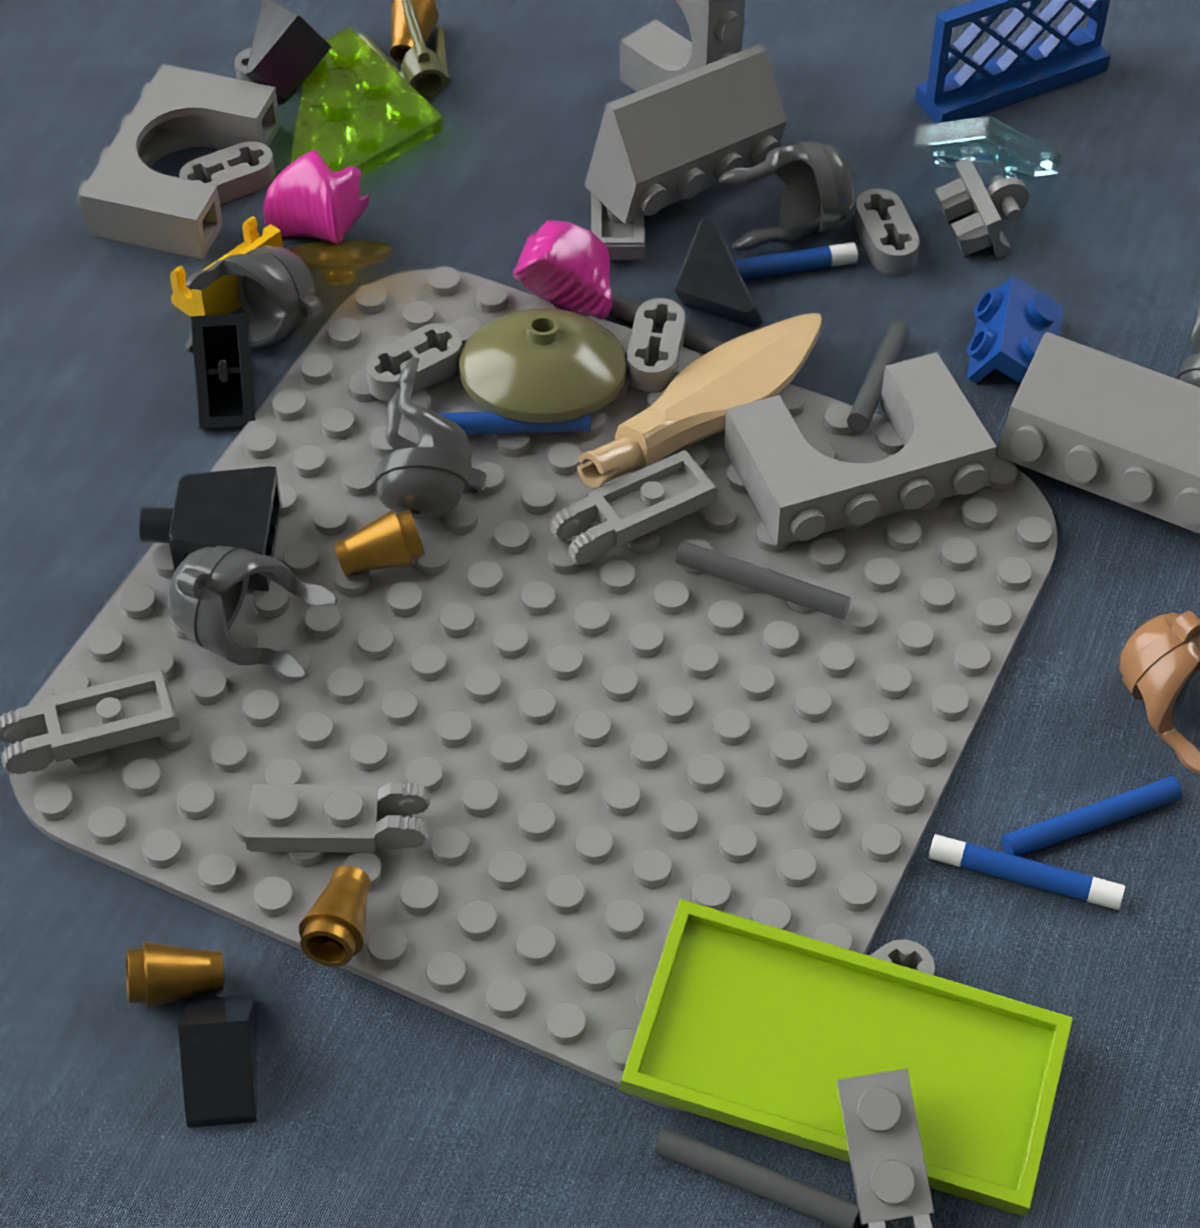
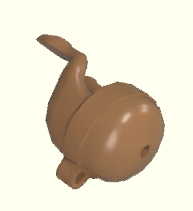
[1119,611,1200,776]

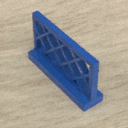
[915,0,1111,129]

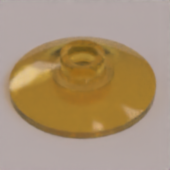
[288,240,393,285]

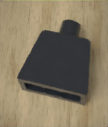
[139,466,282,591]

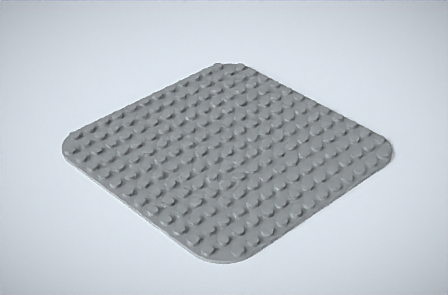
[9,266,1058,1112]

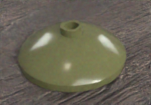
[459,308,627,423]

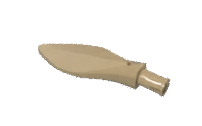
[577,313,822,489]

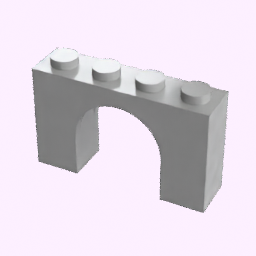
[620,0,745,92]
[77,64,280,259]
[724,352,997,546]

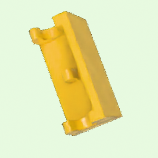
[170,216,283,316]

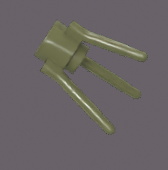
[358,0,451,100]

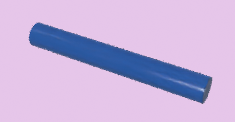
[438,412,591,435]
[1001,776,1182,857]

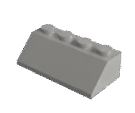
[584,44,787,224]
[996,332,1200,534]

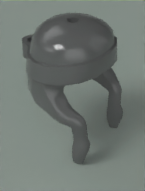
[718,142,854,251]
[184,245,323,353]
[375,358,487,520]
[168,545,337,678]

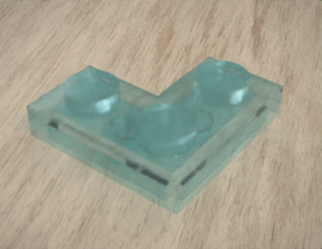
[913,116,1062,182]

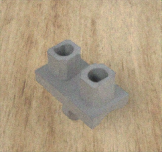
[935,157,1029,260]

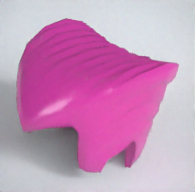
[263,150,370,245]
[513,220,612,319]

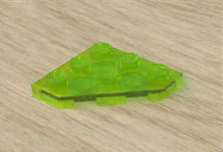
[291,27,444,177]

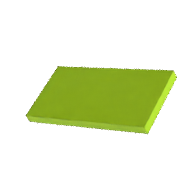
[619,899,1073,1217]

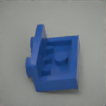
[967,275,1064,384]

